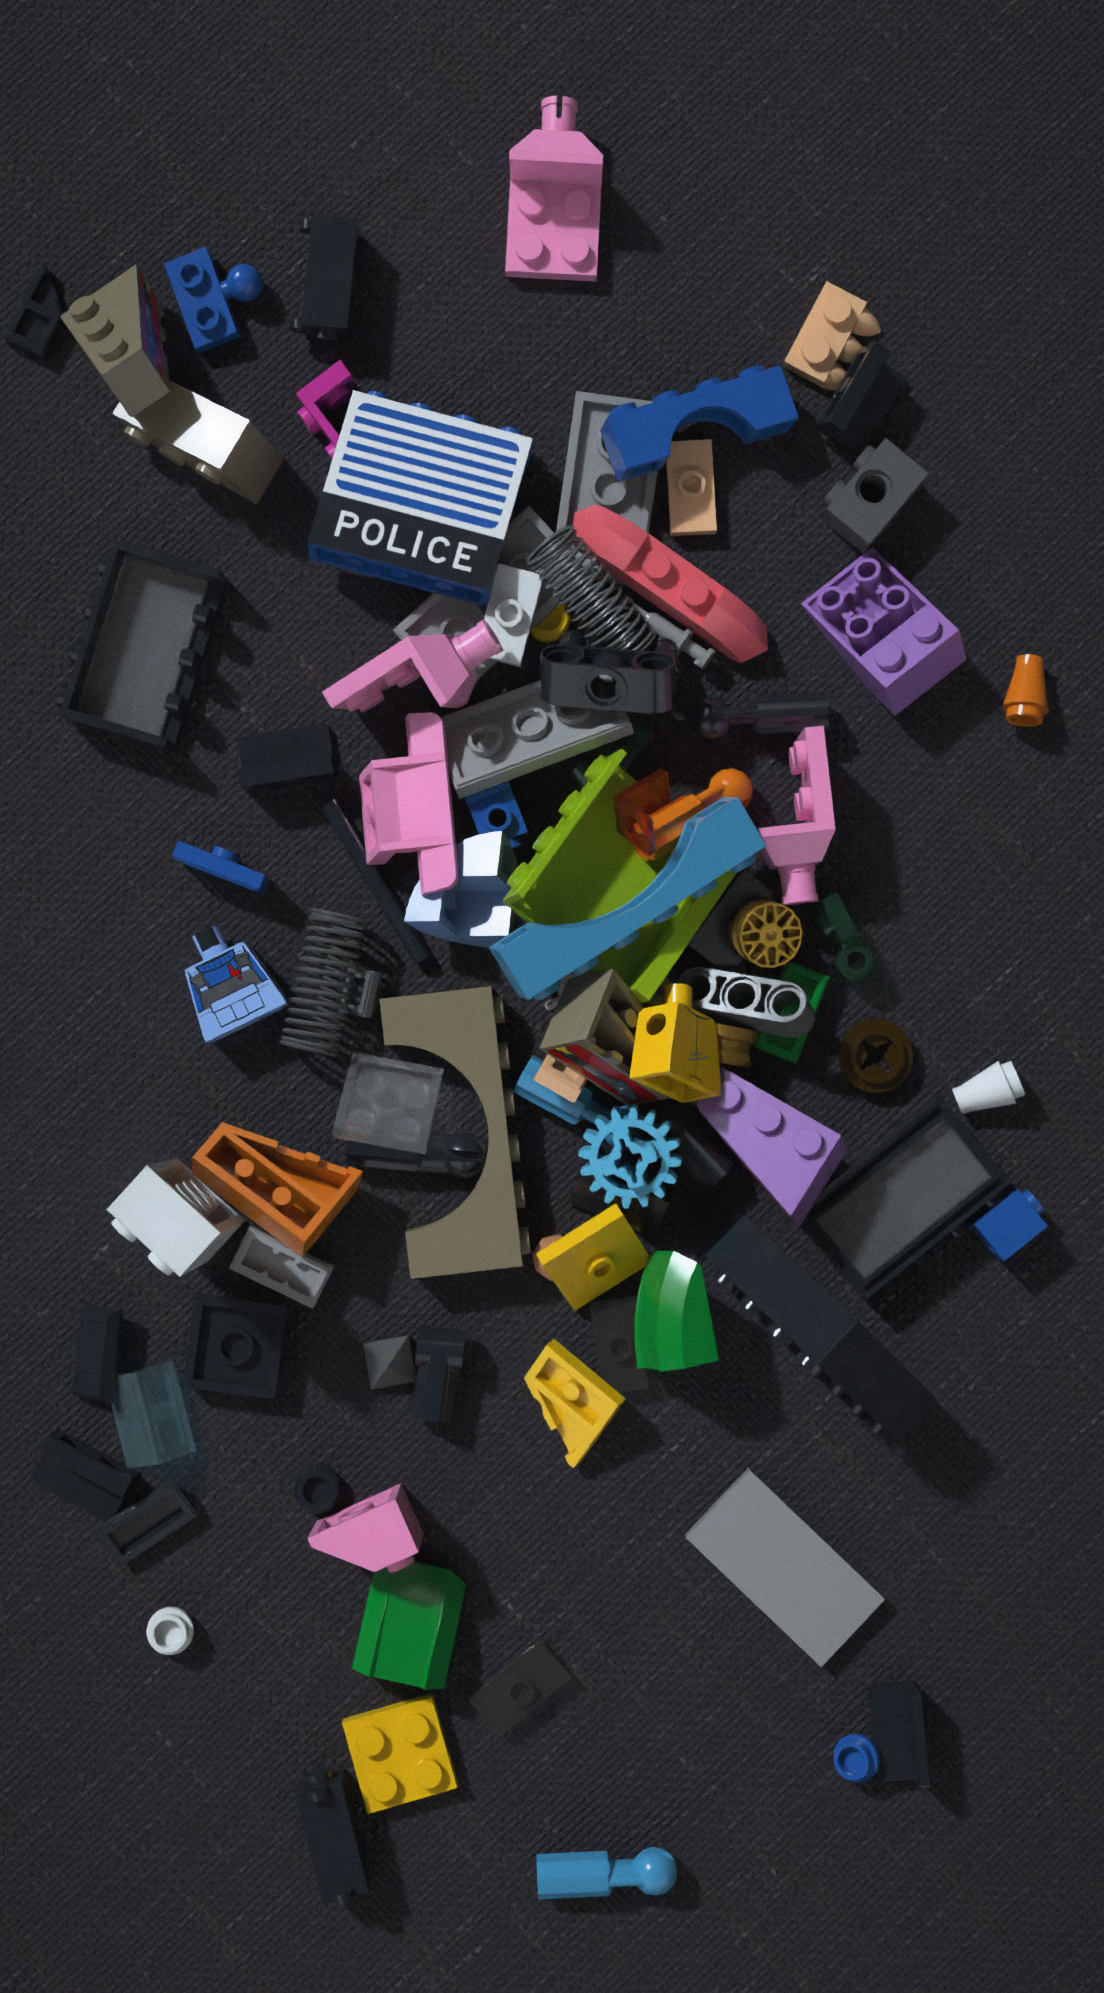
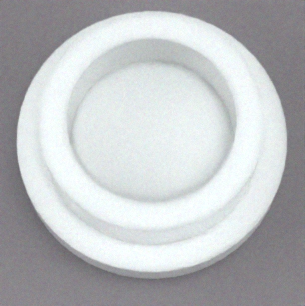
[146,1607,194,1655]

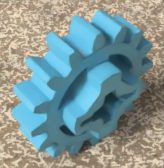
[578,1104,682,1209]

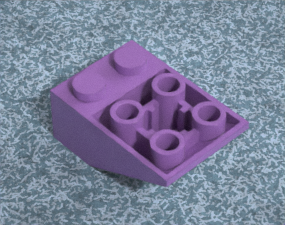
[801,547,967,716]

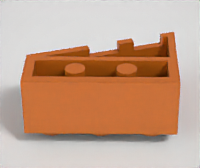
[192,1122,363,1258]

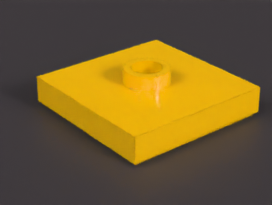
[536,1204,649,1311]

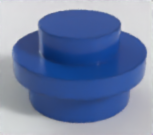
[834,1733,880,1783]

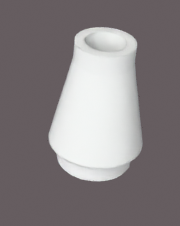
[952,1061,1025,1115]

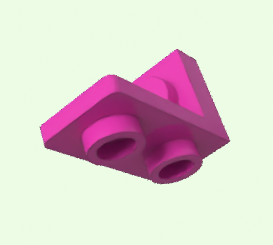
[296,360,356,460]

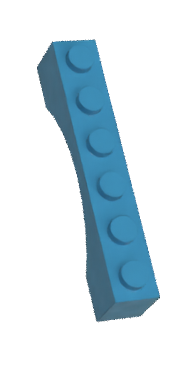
[489,797,766,1001]

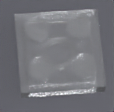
[333,1052,444,1154]

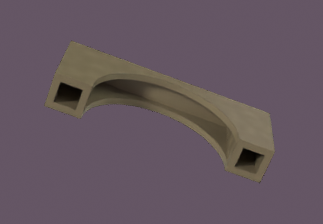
[379,986,531,1279]

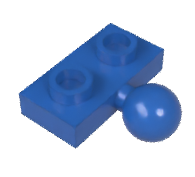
[164,246,263,353]

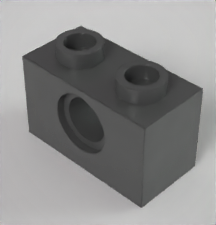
[821,438,929,554]

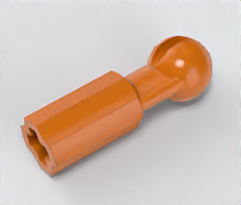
[629,768,753,862]

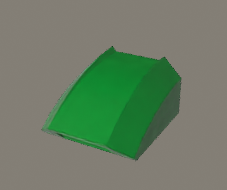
[635,1251,719,1372]
[352,1562,466,1690]

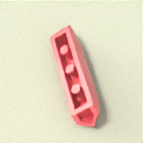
[572,504,768,663]

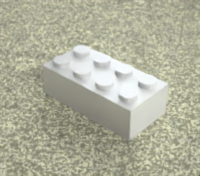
[106,1158,246,1277]

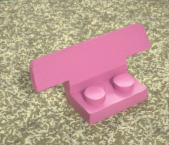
[359,712,459,896]

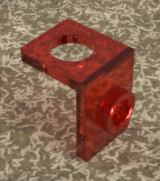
[613,769,670,856]

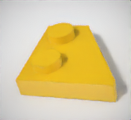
[524,1339,626,1468]

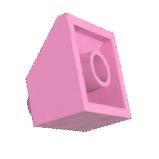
[307,1483,424,1573]

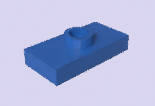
[172,841,270,894]

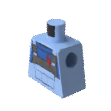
[185,926,291,1043]

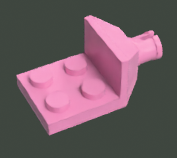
[505,96,603,282]
[322,620,504,712]
[757,725,836,905]

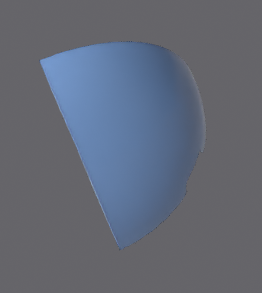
[404,831,525,948]

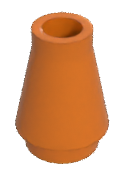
[1002,654,1049,726]

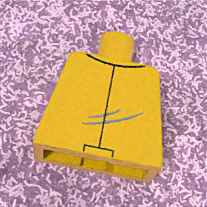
[630,983,721,1103]

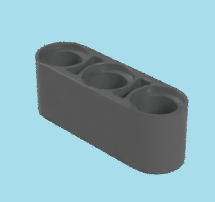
[676,967,815,1038]

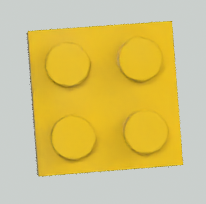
[342,1693,458,1814]

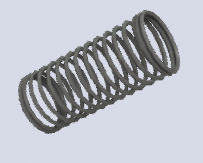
[526,525,656,651]
[279,908,368,1057]

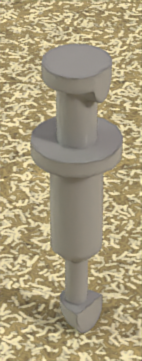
[618,597,716,669]

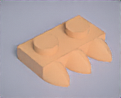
[782,281,881,390]

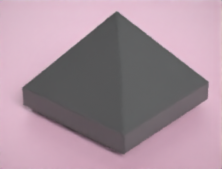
[339,968,384,1018]
[363,1335,417,1390]

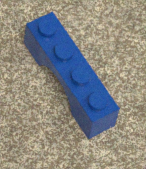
[600,365,799,482]

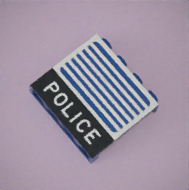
[307,390,533,607]

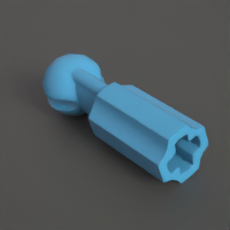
[513,1055,644,1151]
[536,1846,677,1899]

